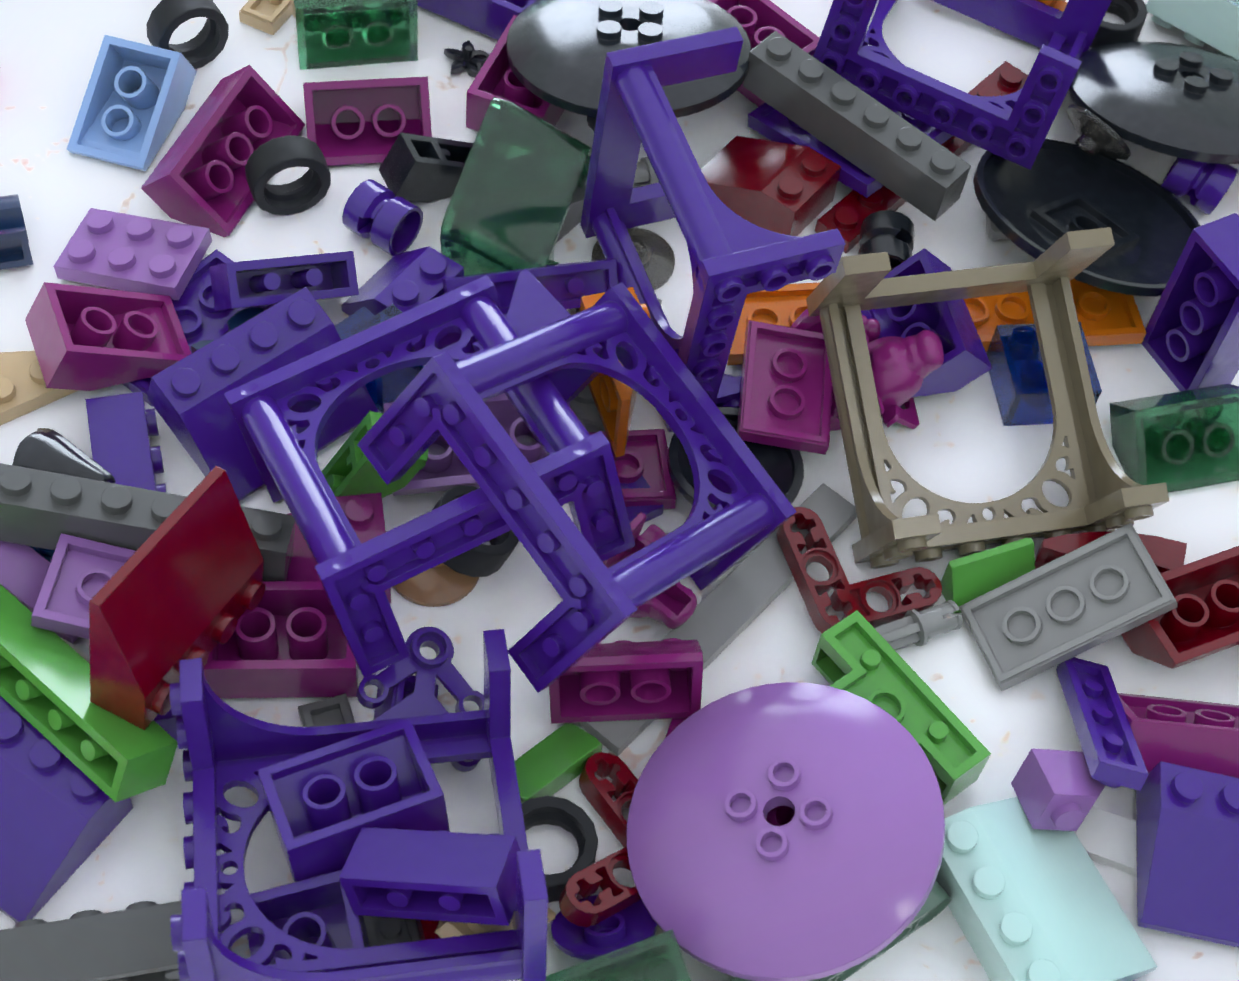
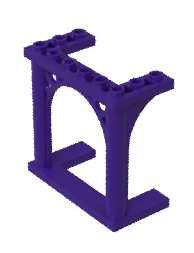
[813,0,1112,170]
[580,26,846,432]
[224,275,635,678]
[357,282,797,693]
[170,629,548,981]

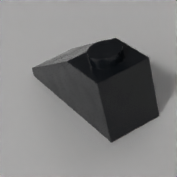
[379,133,509,203]

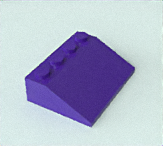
[147,287,379,501]
[0,696,133,923]
[1136,761,1239,948]

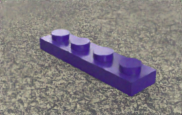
[442,258,618,314]
[1056,657,1149,791]

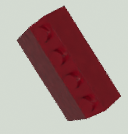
[89,466,266,730]

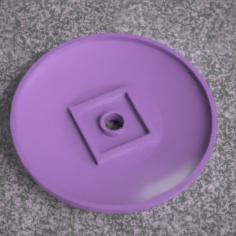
[627,682,945,981]

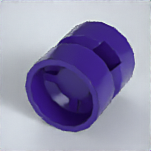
[1160,157,1238,215]
[342,179,423,256]

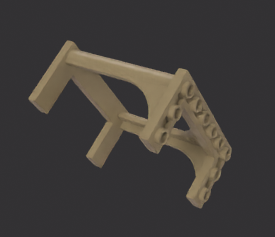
[806,227,1170,569]

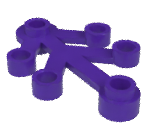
[356,627,484,772]

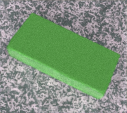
[941,538,1035,613]
[491,723,603,804]

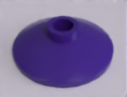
[551,894,658,961]

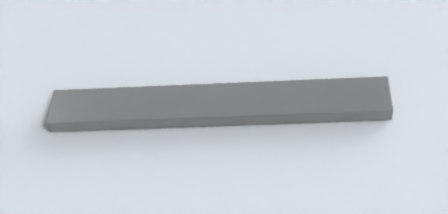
[580,483,857,756]

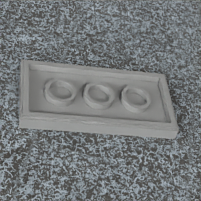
[959,523,1178,692]

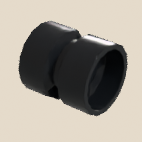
[858,210,915,270]

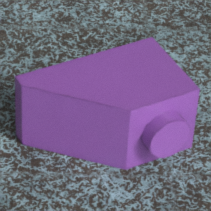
[1011,748,1106,831]

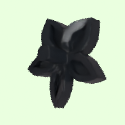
[444,40,490,78]

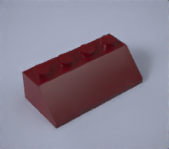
[1121,546,1239,669]

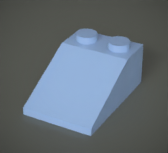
[66,35,197,171]

